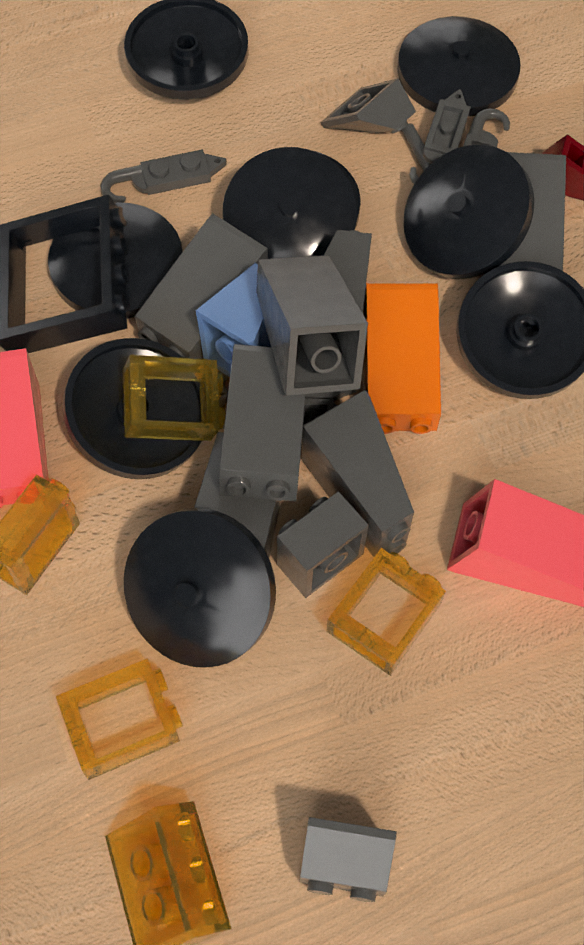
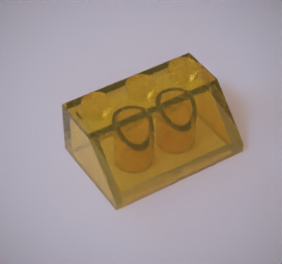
[105,801,232,945]

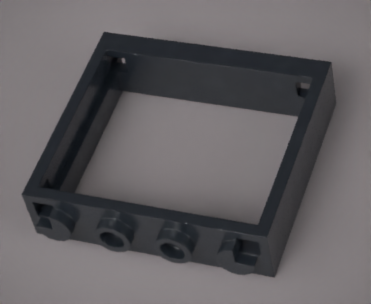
[0,194,130,353]

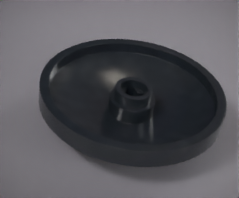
[124,0,249,100]
[397,16,521,117]
[403,144,534,279]
[223,147,357,259]
[48,202,183,319]
[456,261,584,399]
[63,338,209,479]
[124,508,276,668]

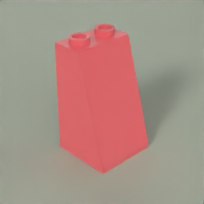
[0,348,50,508]
[447,479,584,607]

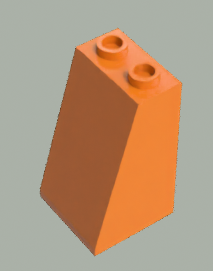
[363,283,441,434]

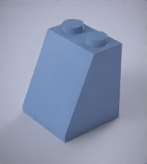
[196,263,271,377]

